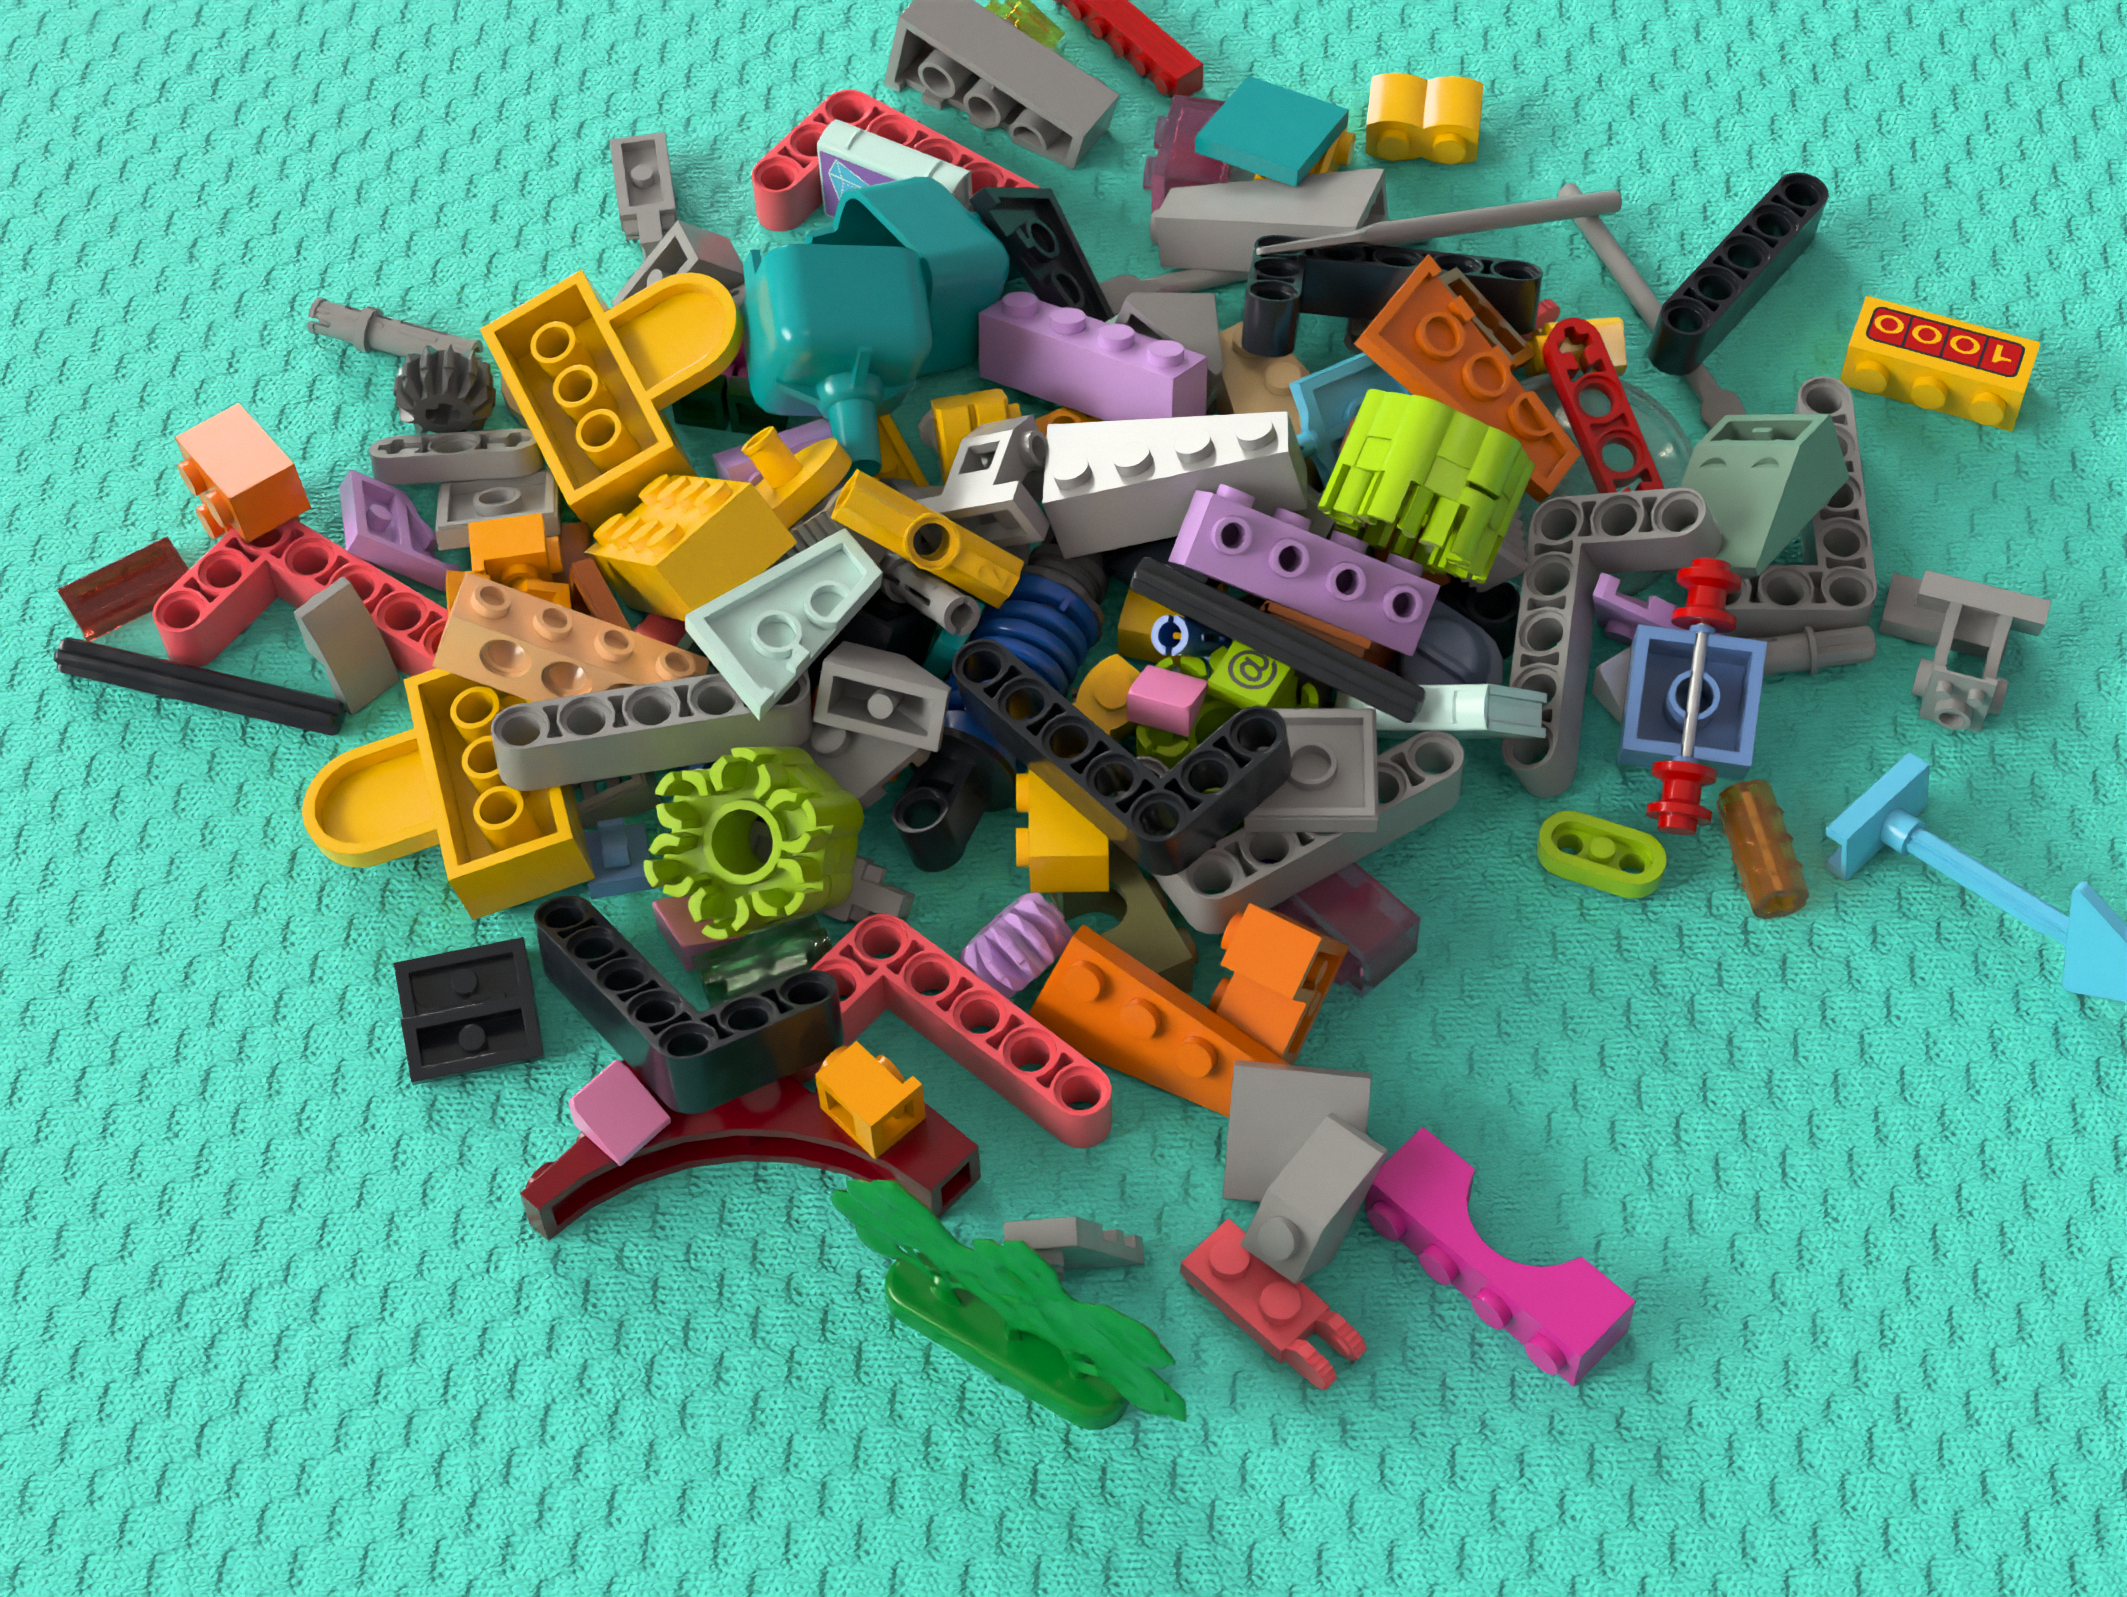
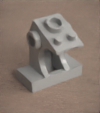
[916,414,1050,551]
[1911,570,2051,733]

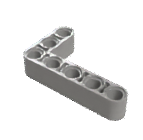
[1723,376,1877,639]
[1502,488,1723,799]
[491,570,813,791]
[1114,731,1464,934]

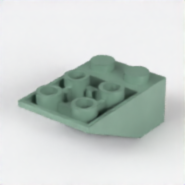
[1652,414,1850,579]

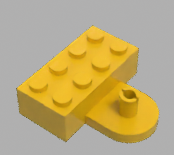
[480,269,744,534]
[584,426,852,621]
[302,668,595,920]

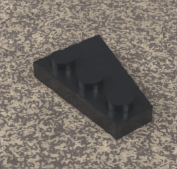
[968,187,1115,322]

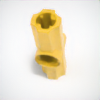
[831,469,1025,609]

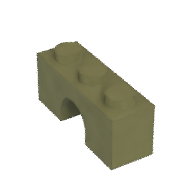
[1046,838,1198,994]

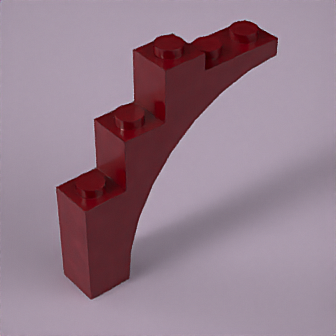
[520,1060,981,1241]

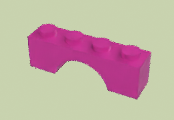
[1364,1127,1636,1387]

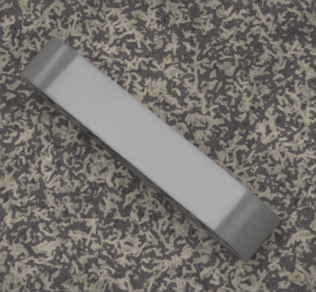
[369,428,544,485]

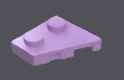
[339,469,462,593]
[1592,572,1723,646]

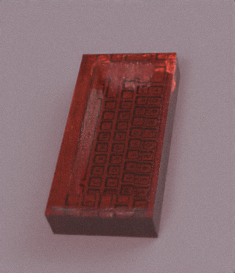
[57,536,189,642]

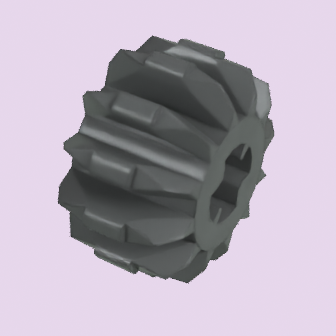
[393,344,496,434]

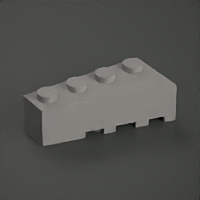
[883,0,1119,170]
[1042,411,1307,559]

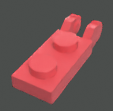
[1180,1218,1367,1390]

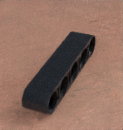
[1648,172,1829,376]

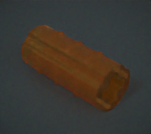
[1716,779,1809,919]

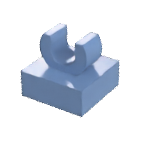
[584,817,655,899]

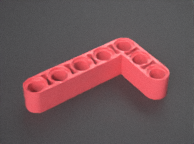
[751,89,1041,232]
[152,518,448,677]
[790,913,1112,1149]

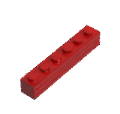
[1054,0,1203,103]

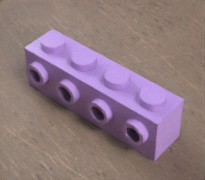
[978,292,1208,421]
[1168,484,1440,657]

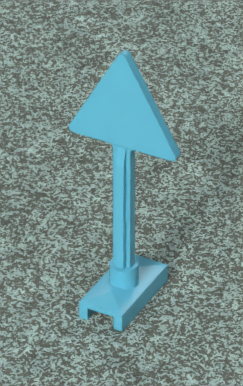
[1825,752,2127,1003]

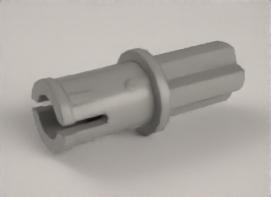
[1748,626,1876,676]

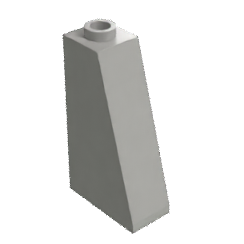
[1150,168,1388,272]

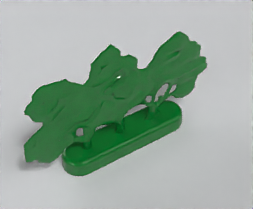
[831,1179,1187,1430]

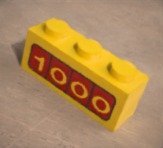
[1840,295,2041,432]

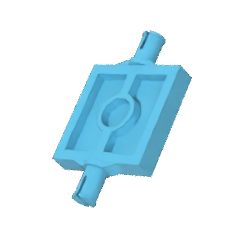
[1289,352,1413,489]

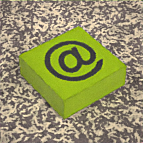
[1208,641,1295,709]

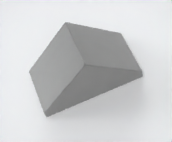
[1115,292,1223,400]

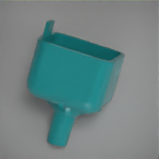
[805,176,1023,378]
[740,244,933,479]

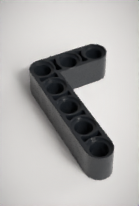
[1241,235,1543,357]
[952,639,1293,876]
[534,896,844,1114]

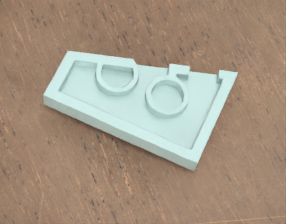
[685,528,882,721]

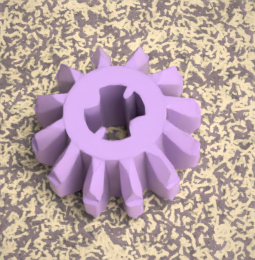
[959,892,1073,999]

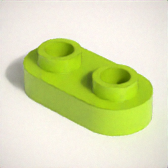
[1537,811,1666,899]

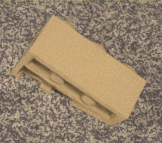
[1214,321,1324,492]

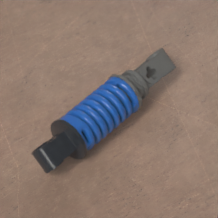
[892,524,1118,872]

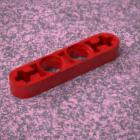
[1542,317,1665,535]

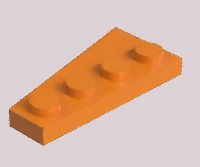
[1354,254,1582,504]
[1028,924,1291,1117]

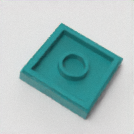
[1195,76,1349,187]

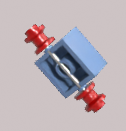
[1616,558,1767,835]

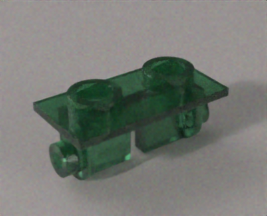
[691,913,832,1008]

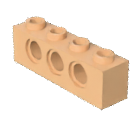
[432,572,709,702]

